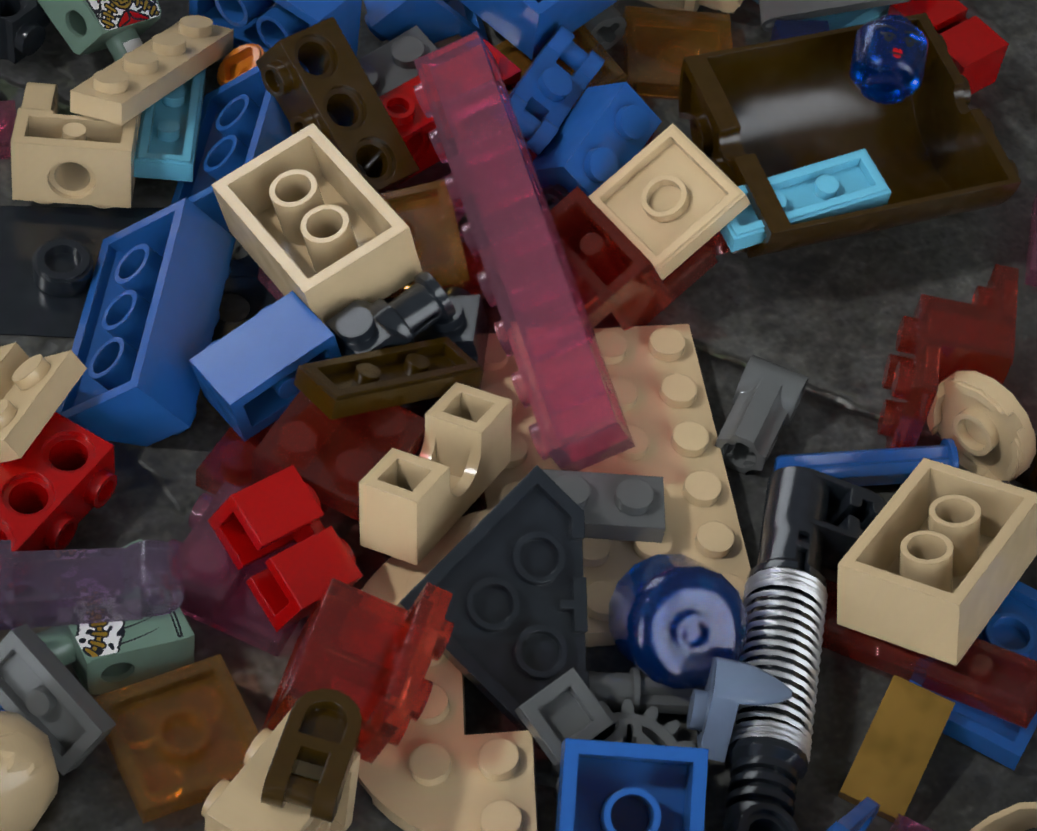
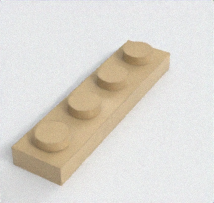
[70,15,234,126]

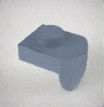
[687,657,792,762]

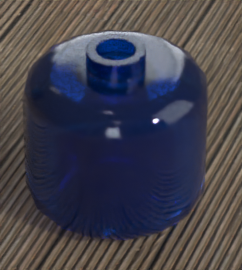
[609,554,748,689]

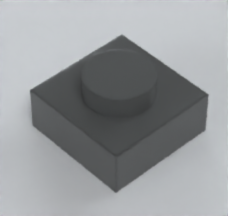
[514,667,613,766]

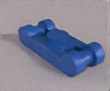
[493,25,605,155]

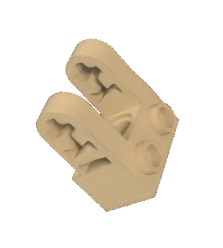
[11,82,142,209]

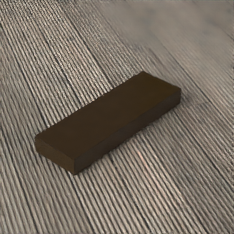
[294,336,484,420]

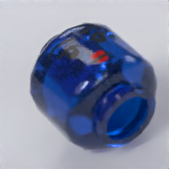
[849,14,928,104]

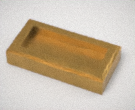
[838,674,955,826]

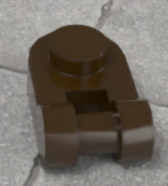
[261,688,362,823]

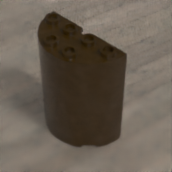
[679,13,1022,258]

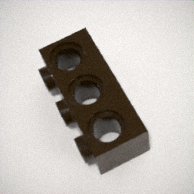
[256,16,420,195]

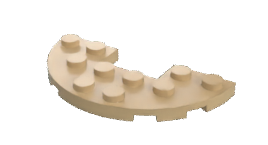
[329,508,538,831]

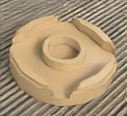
[926,371,1036,482]

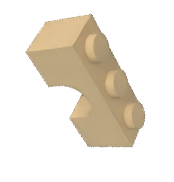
[359,382,512,565]

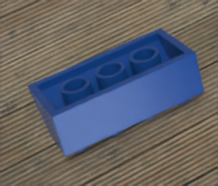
[55,197,236,447]

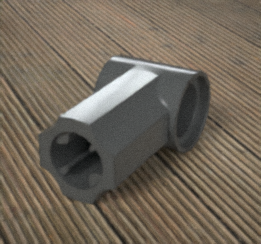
[715,355,809,474]

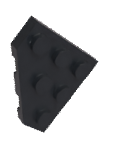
[396,465,590,749]

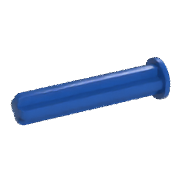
[773,438,959,486]

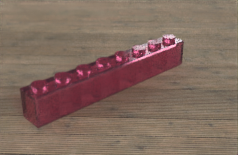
[413,31,635,471]

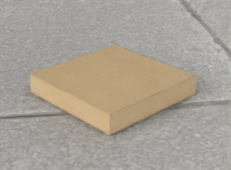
[585,123,750,282]

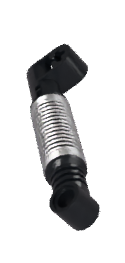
[723,466,887,831]

